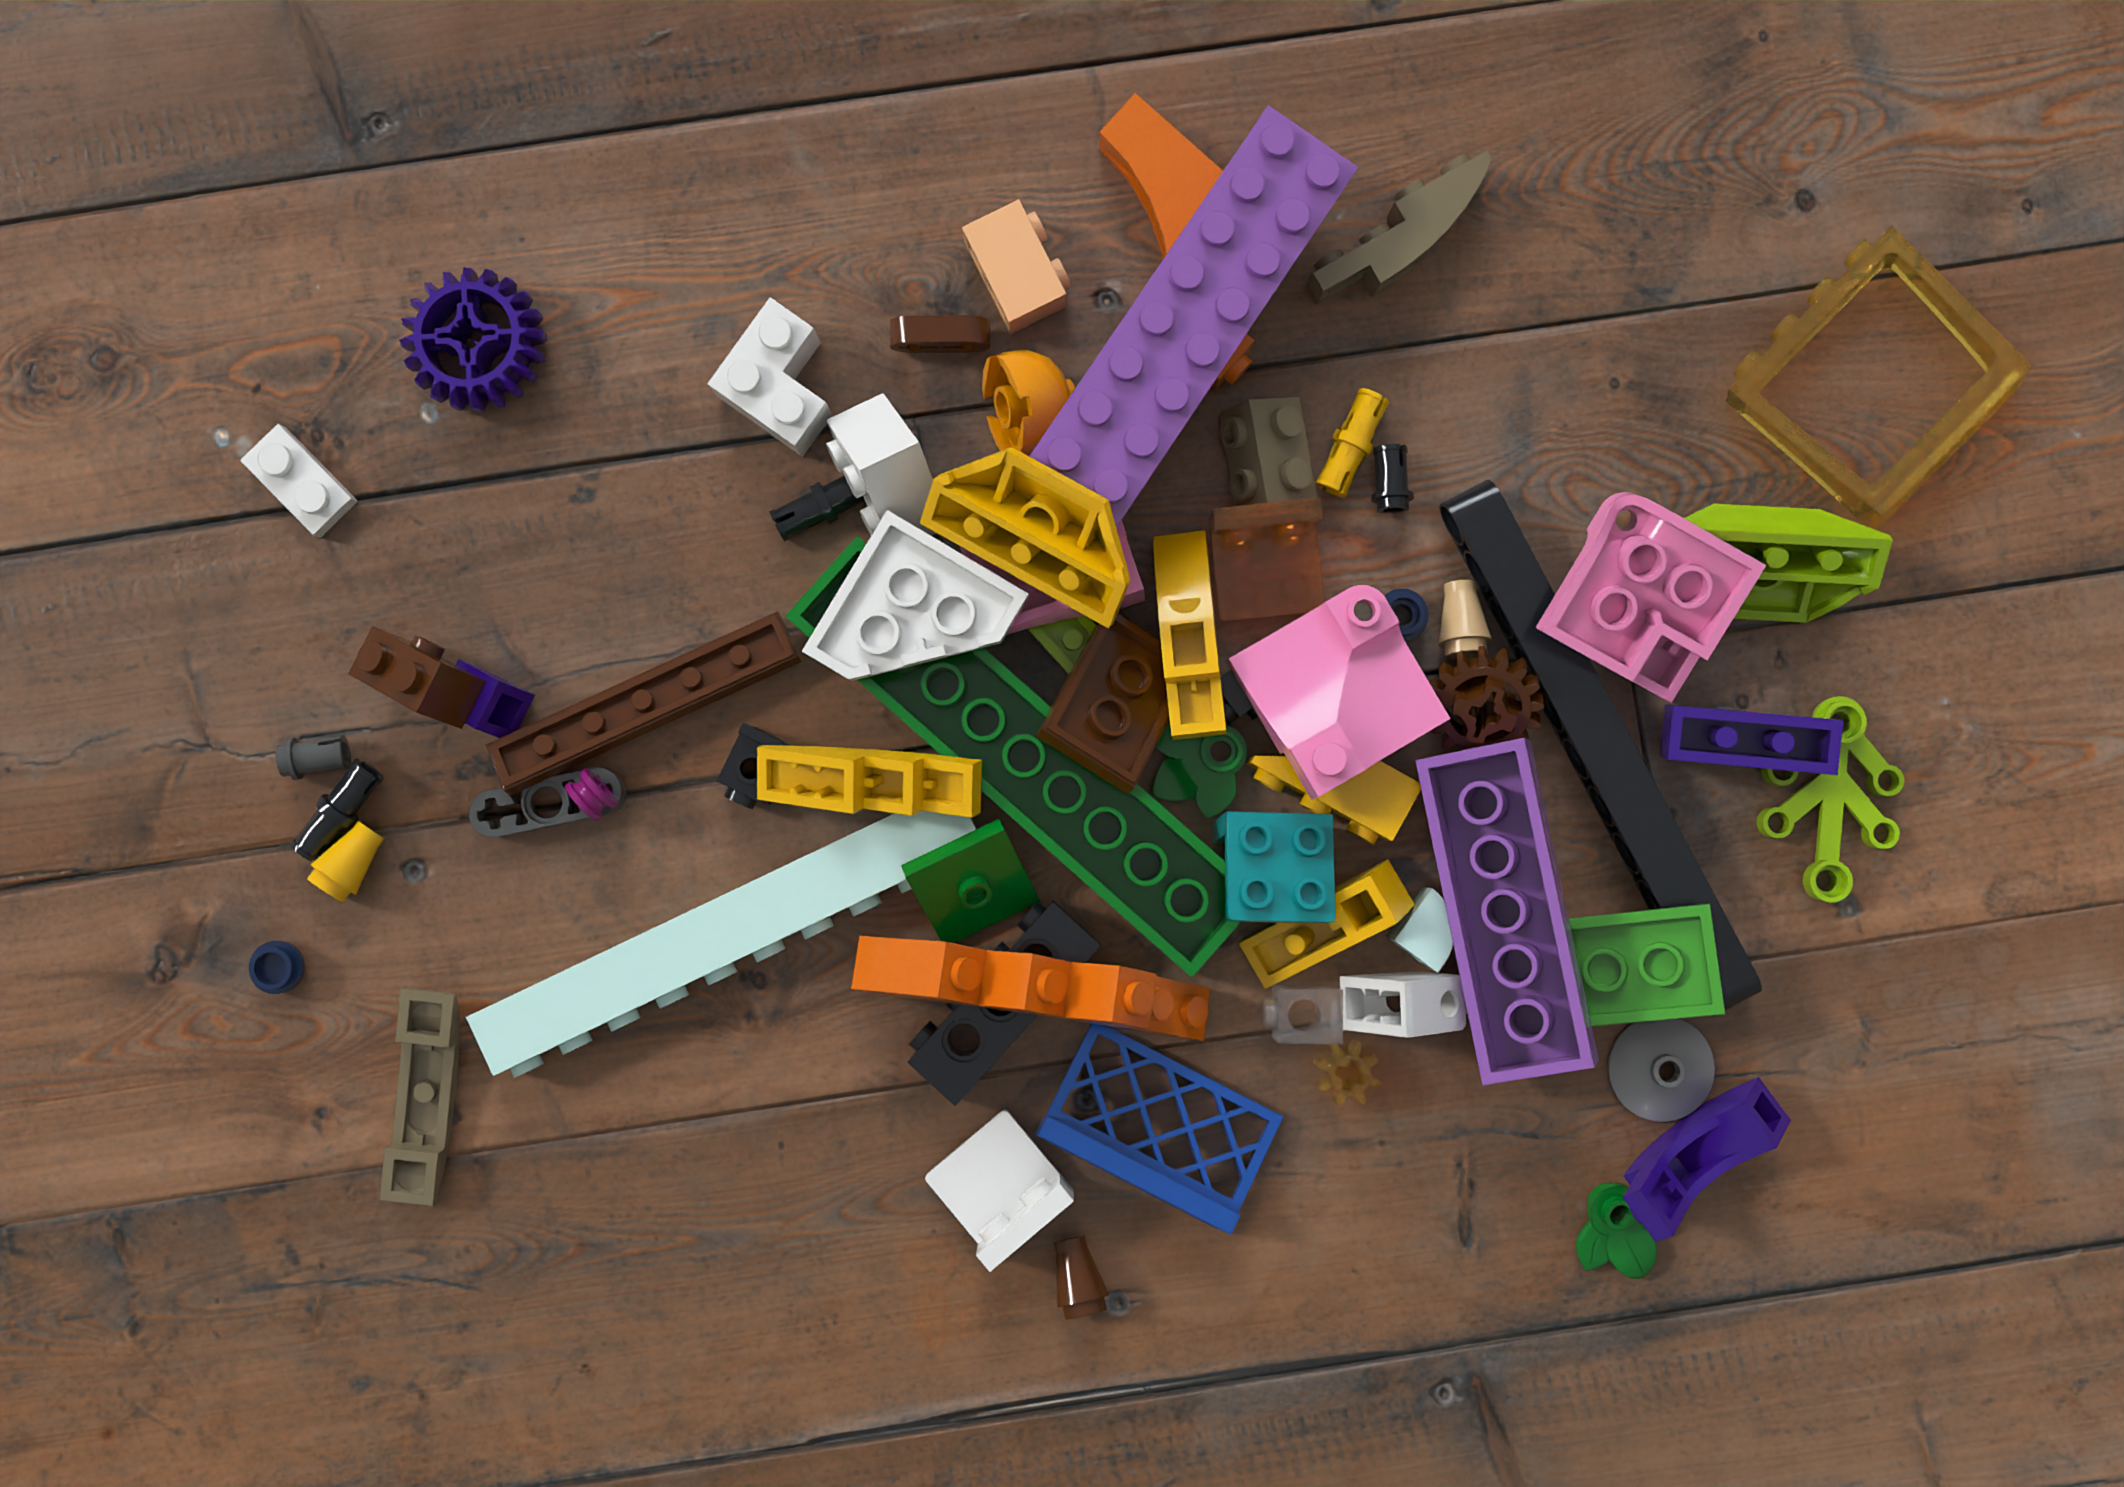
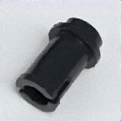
[1371,444,1414,514]

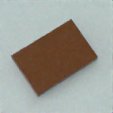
[1036,613,1170,794]

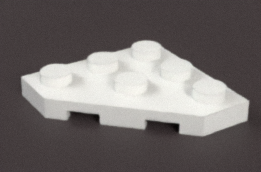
[802,510,1029,681]

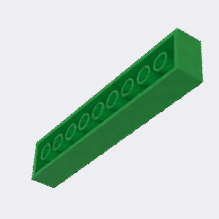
[785,536,1241,978]

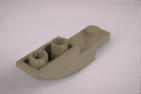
[1307,150,1492,304]

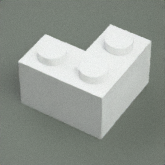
[707,297,833,457]
[826,393,936,536]

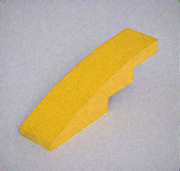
[757,745,982,818]

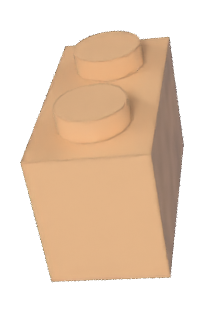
[962,199,1071,335]

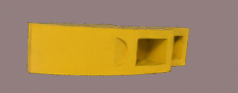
[1153,530,1227,740]

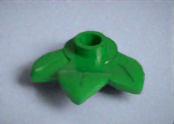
[1153,721,1247,818]
[1576,1182,1678,1279]

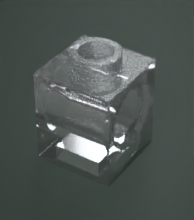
[1263,985,1343,1044]

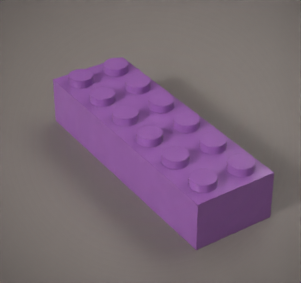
[1415,738,1599,1086]

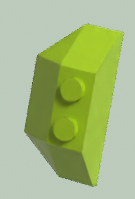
[1684,504,1893,623]

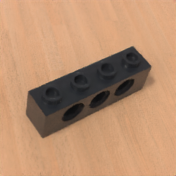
[907,900,1101,1106]

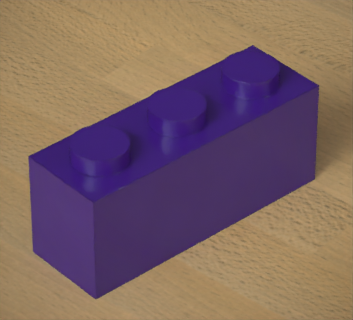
[1660,704,1843,775]

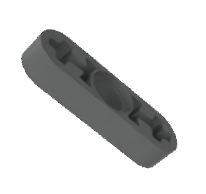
[469,768,627,837]

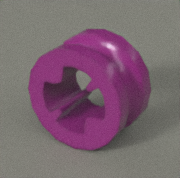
[565,768,618,821]

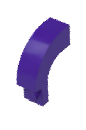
[1623,1077,1791,1242]

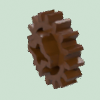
[1429,646,1544,751]

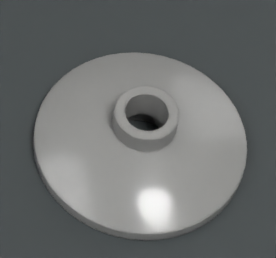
[1607,1018,1715,1122]

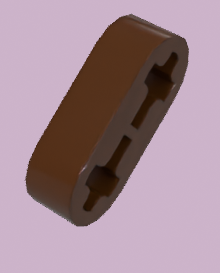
[890,315,990,353]

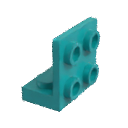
[1213,811,1335,924]

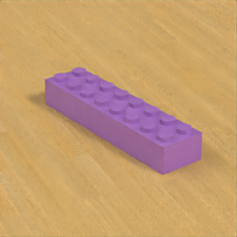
[1029,105,1358,527]

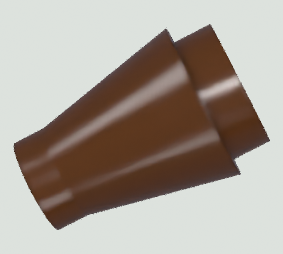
[1054,1235,1109,1320]

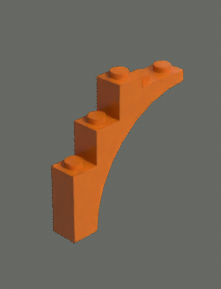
[1099,93,1255,391]
[851,936,1210,1041]

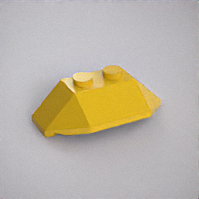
[920,447,1131,629]

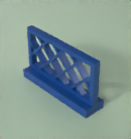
[1035,1023,1283,1235]

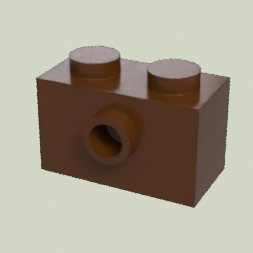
[348,626,486,729]

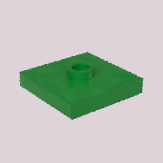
[901,819,1040,943]

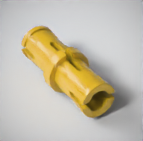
[1315,388,1390,498]

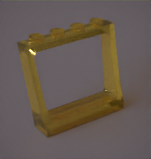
[1726,226,2032,531]

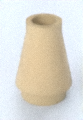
[1438,580,1492,661]

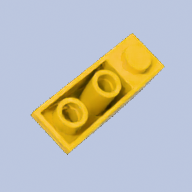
[1246,756,1421,845]

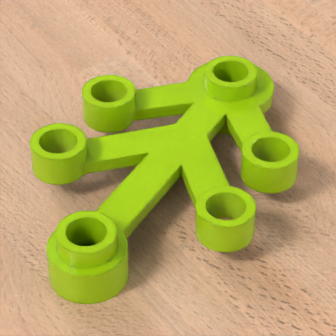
[1756,696,1905,903]

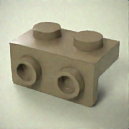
[1219,397,1318,515]

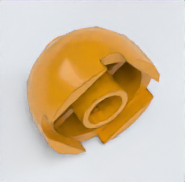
[982,350,1075,456]

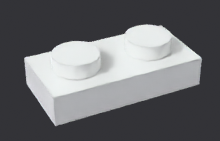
[240,424,358,538]

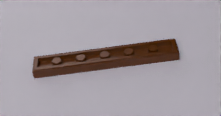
[486,611,801,796]

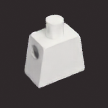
[1340,972,1468,1038]

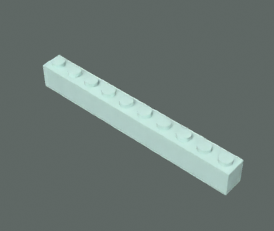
[466,811,978,1078]

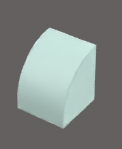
[1386,887,1453,973]

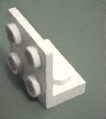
[925,1109,1074,1272]

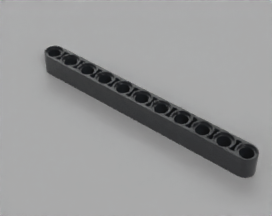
[1439,480,1762,1017]

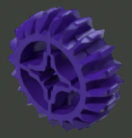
[399,267,548,413]

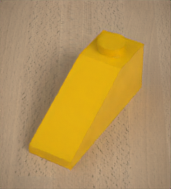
[1238,859,1415,989]

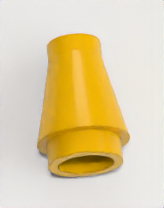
[307,821,384,903]

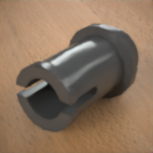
[276,735,351,780]

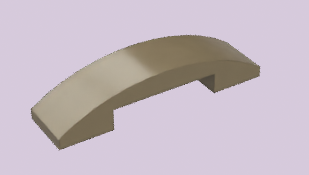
[379,987,460,1206]

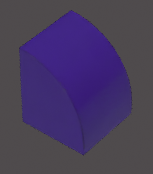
[456,659,535,738]

